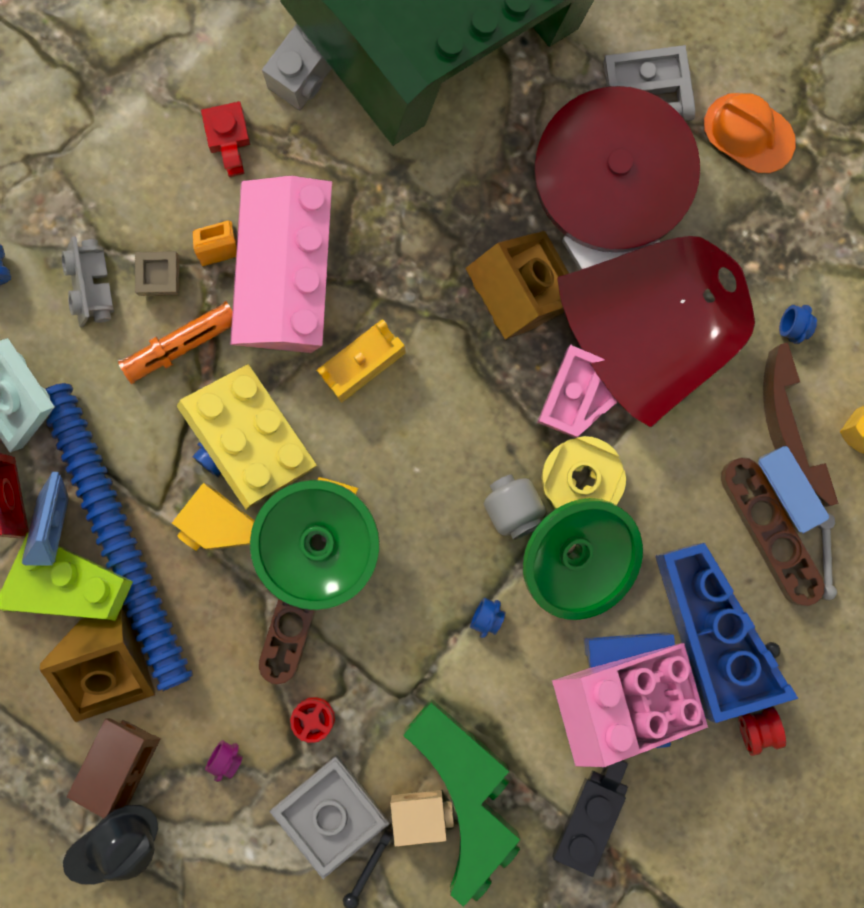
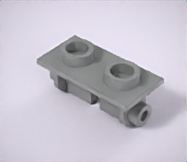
[61,236,114,327]

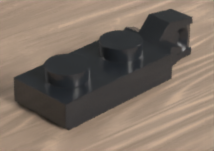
[552,760,628,877]

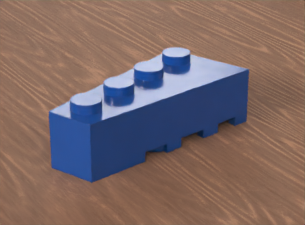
[655,543,799,723]

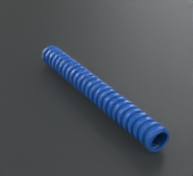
[45,383,193,691]

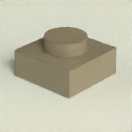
[135,251,179,296]

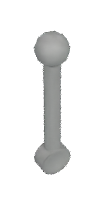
[818,513,837,600]

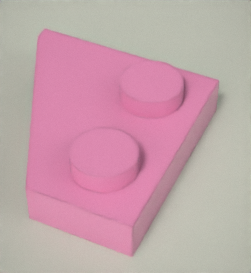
[537,345,617,438]

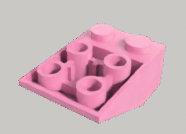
[552,643,708,767]

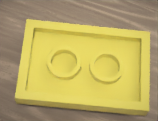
[177,364,317,510]

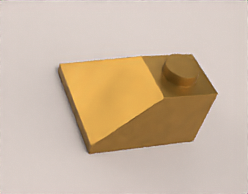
[40,607,155,722]

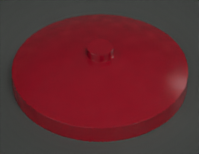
[534,86,700,253]

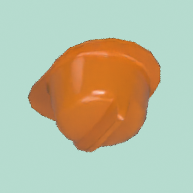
[704,93,796,173]

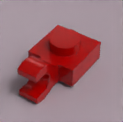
[201,101,251,177]

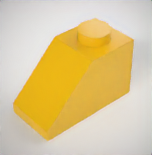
[172,483,255,551]

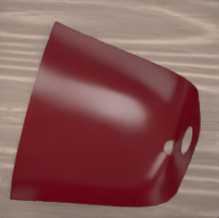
[557,236,755,427]

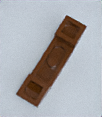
[763,342,839,507]

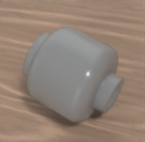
[484,474,546,540]

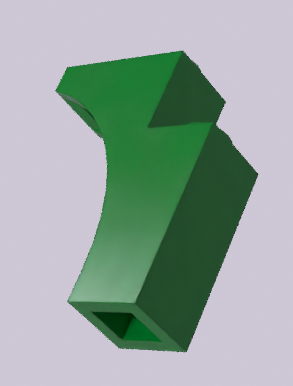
[403,699,520,907]

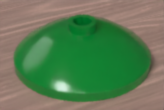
[250,480,380,610]
[523,498,643,620]

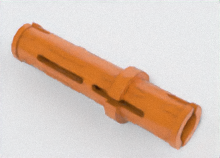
[118,301,233,384]

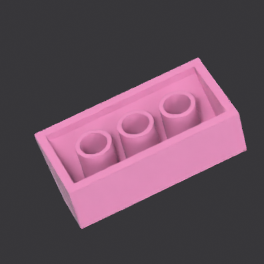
[230,176,332,353]

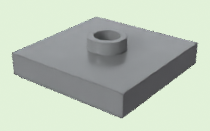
[269,755,390,879]

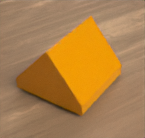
[193,220,237,267]

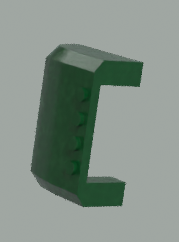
[280,0,594,146]

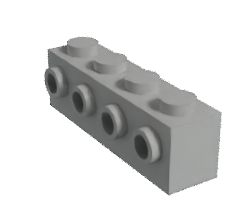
[262,24,332,111]

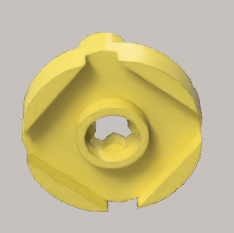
[541,436,626,509]

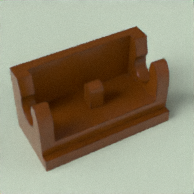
[67,718,161,818]

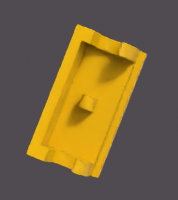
[316,319,406,403]

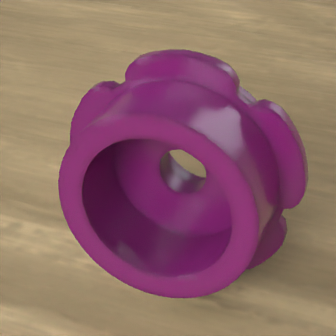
[205,740,243,782]

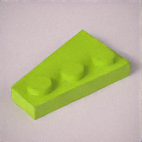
[0,532,133,621]

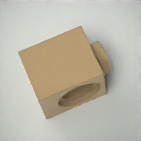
[390,790,454,847]

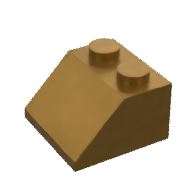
[465,231,569,340]

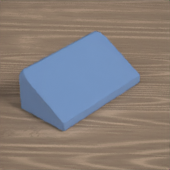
[758,446,829,533]
[22,472,69,565]

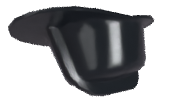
[63,805,158,885]

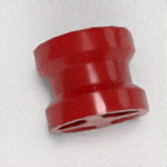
[290,697,335,743]
[738,706,786,756]

